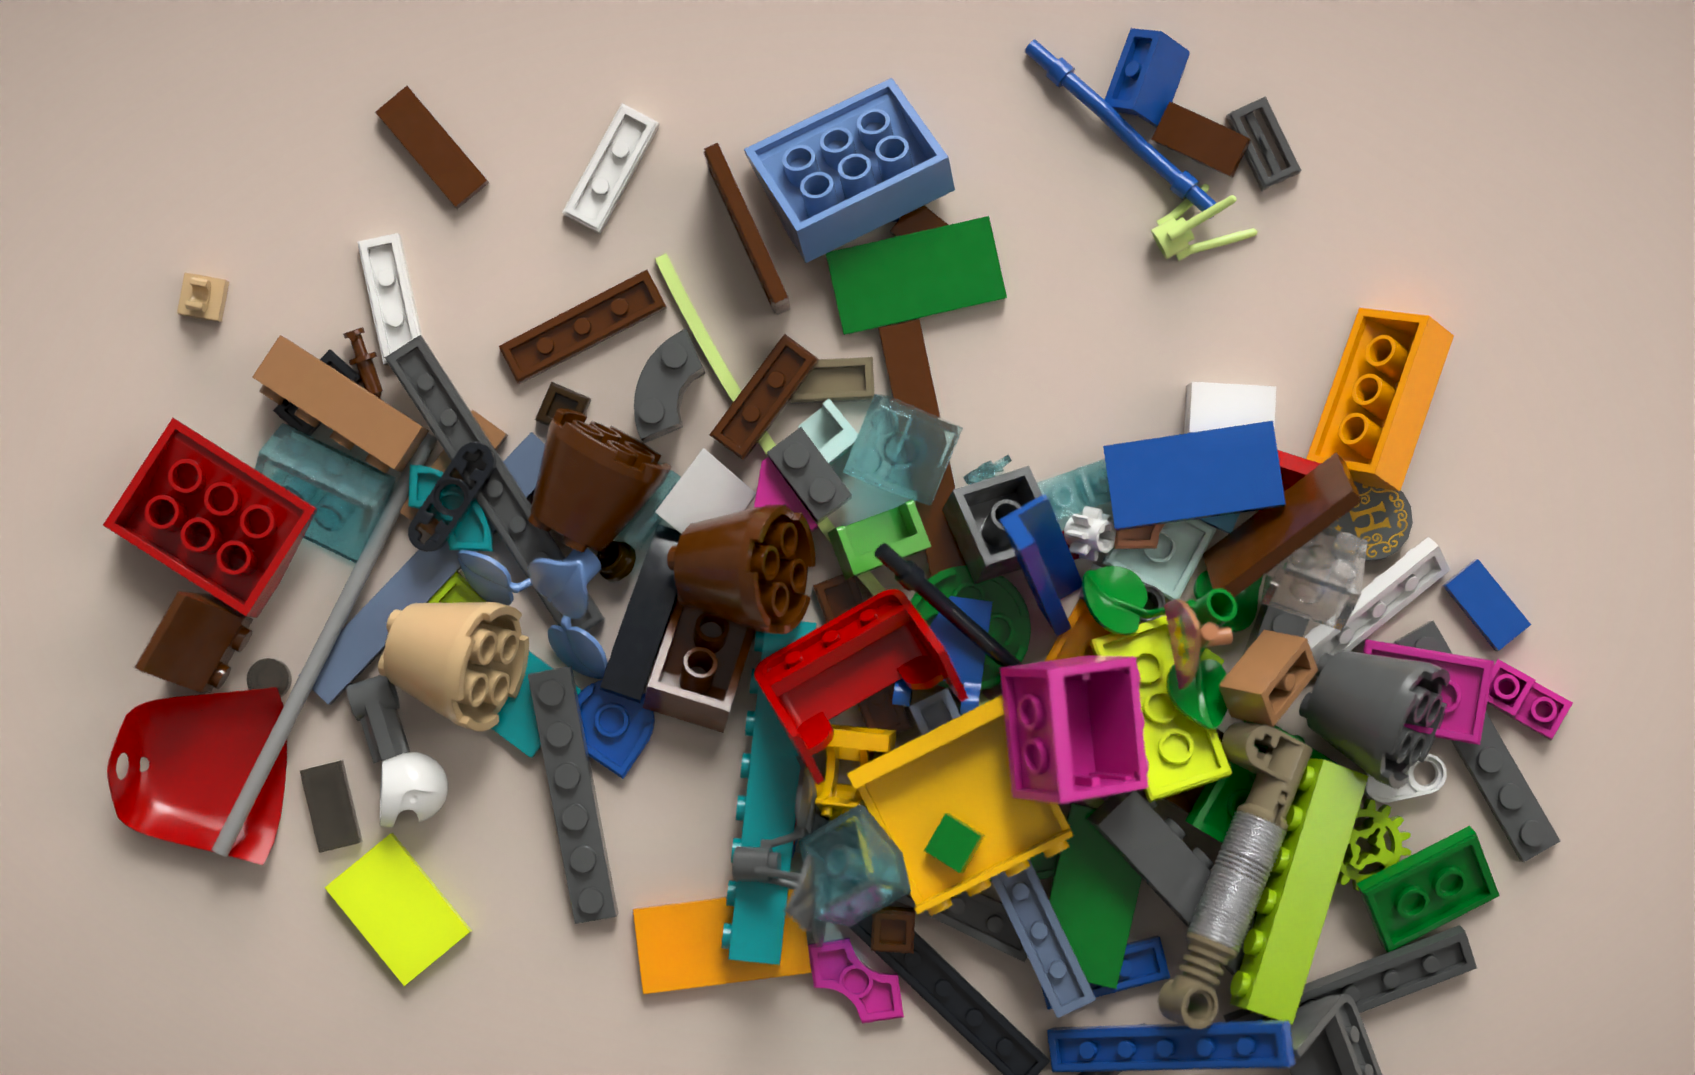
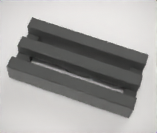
[1226,96,1301,191]

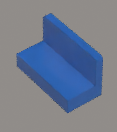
[1104,28,1190,127]

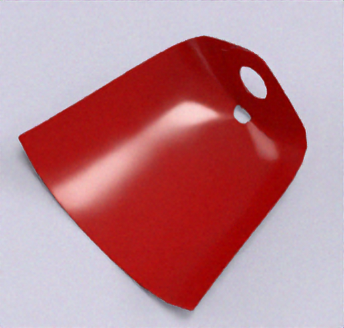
[107,687,287,865]

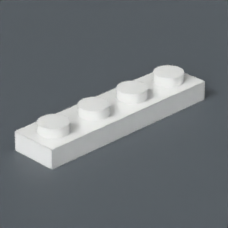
[1304,537,1450,665]

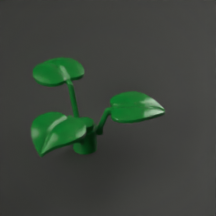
[1082,566,1263,730]

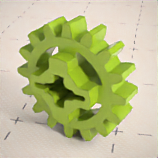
[1337,799,1412,891]

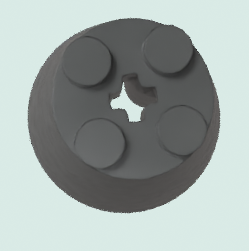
[1299,650,1450,789]

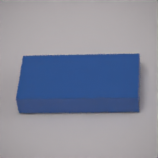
[1442,559,1531,651]

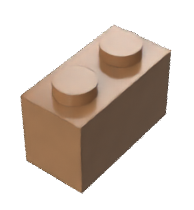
[1219,630,1318,727]

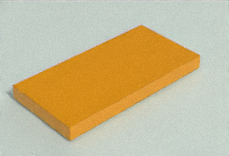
[633,888,811,994]

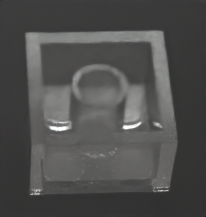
[1261,527,1368,631]

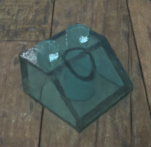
[843,394,963,505]
[799,805,911,927]

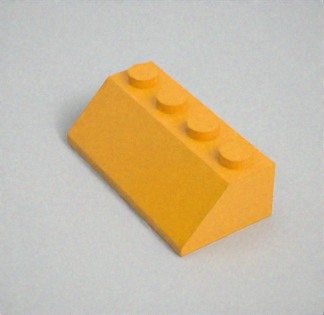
[1306,308,1454,491]

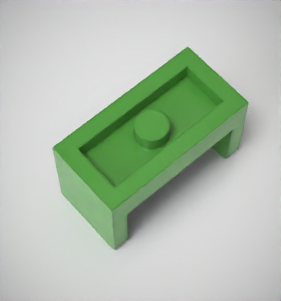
[827,500,931,580]

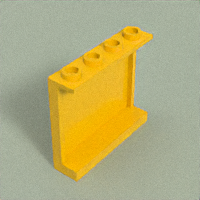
[847,694,1073,916]

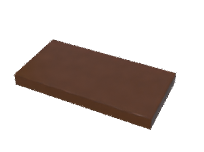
[703,143,790,315]
[1203,452,1362,597]

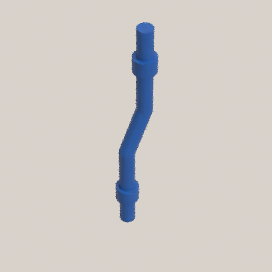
[1025,39,1217,219]

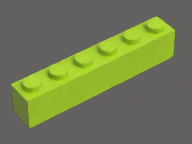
[1229,758,1369,1025]

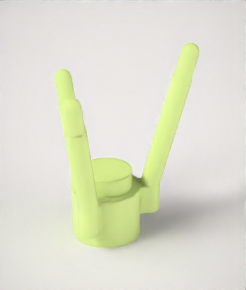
[1151,184,1257,261]

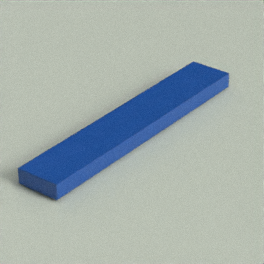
[1047,1020,1295,1072]

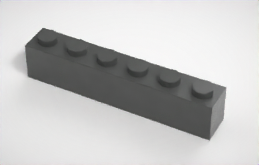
[1087,789,1258,977]

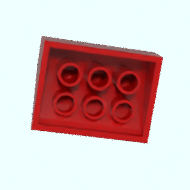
[103,418,318,618]

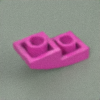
[1487,659,1573,740]

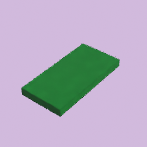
[825,216,1007,335]
[1032,802,1142,989]

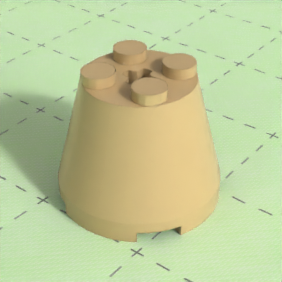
[378,602,529,732]

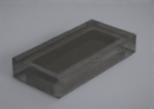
[300,760,363,853]

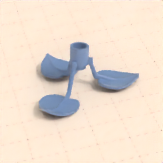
[457,549,608,679]

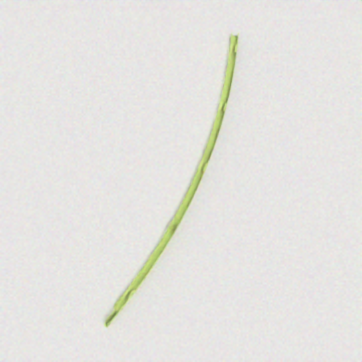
[655,253,1104,808]

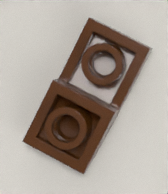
[1152,101,1251,178]

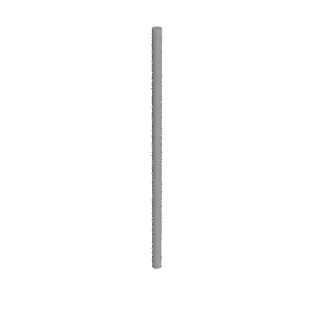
[212,433,437,857]

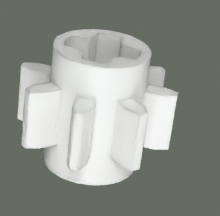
[1064,506,1116,561]

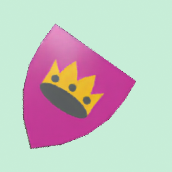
[1164,599,1233,690]

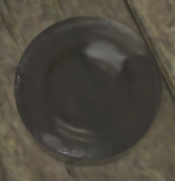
[247,658,292,697]

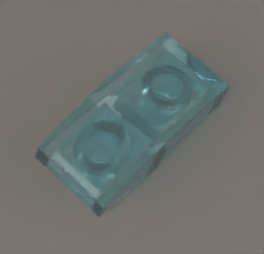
[1037,459,1111,520]

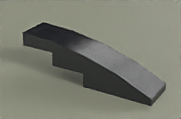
[600,524,682,703]

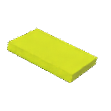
[324,833,472,986]

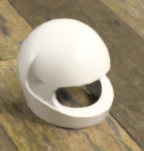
[380,752,448,828]

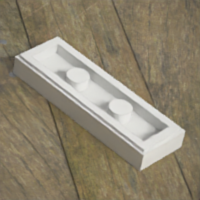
[562,103,660,234]
[357,233,422,365]

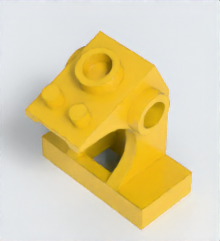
[815,723,896,826]

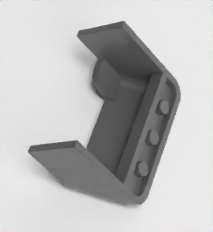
[1266,994,1382,1075]

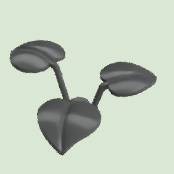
[733,756,830,947]

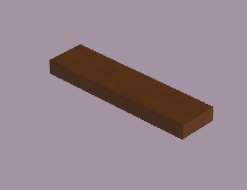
[498,270,667,385]
[813,574,911,734]

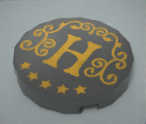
[1328,481,1413,561]

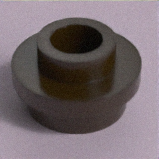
[596,541,636,582]

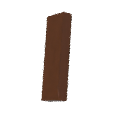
[375,86,489,209]
[709,334,819,461]

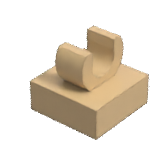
[177,272,230,323]

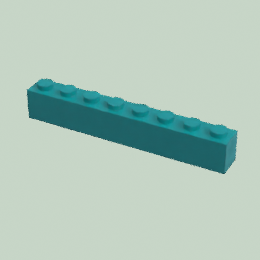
[721,621,817,965]

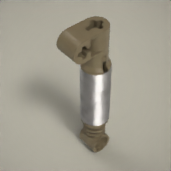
[1158,721,1313,1029]

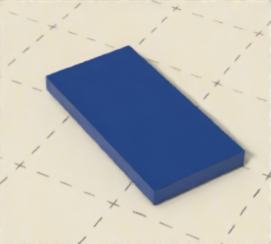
[1103,421,1286,531]

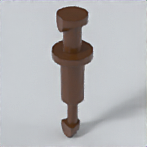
[343,327,383,399]

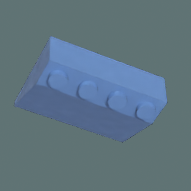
[744,78,955,263]

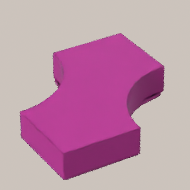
[808,938,904,1023]

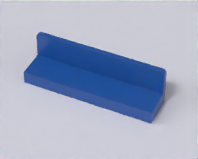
[1000,495,1082,636]

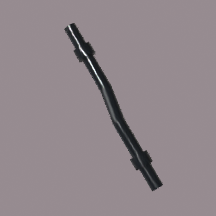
[874,543,1024,668]

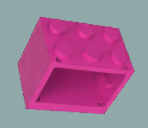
[1000,655,1149,803]

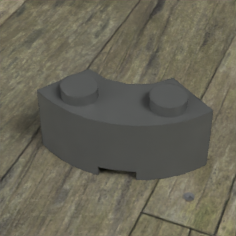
[634,329,705,443]

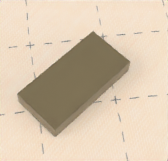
[791,357,875,404]

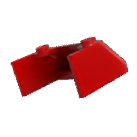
[754,589,968,785]

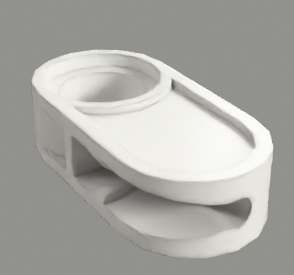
[1363,754,1447,803]

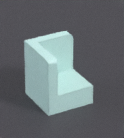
[798,399,861,465]

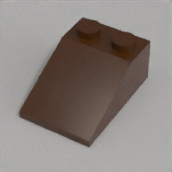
[134,591,253,693]
[643,598,756,733]

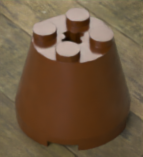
[528,408,672,553]
[667,504,816,634]

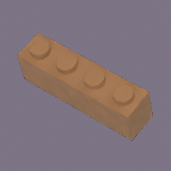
[252,335,429,474]

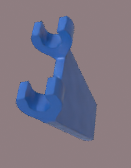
[892,596,993,714]

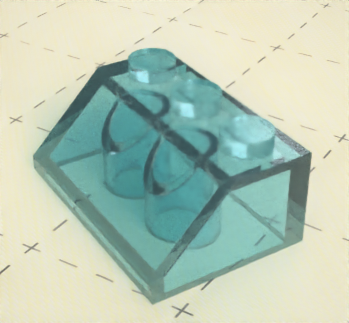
[255,423,396,563]

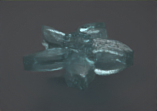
[963,454,1012,484]

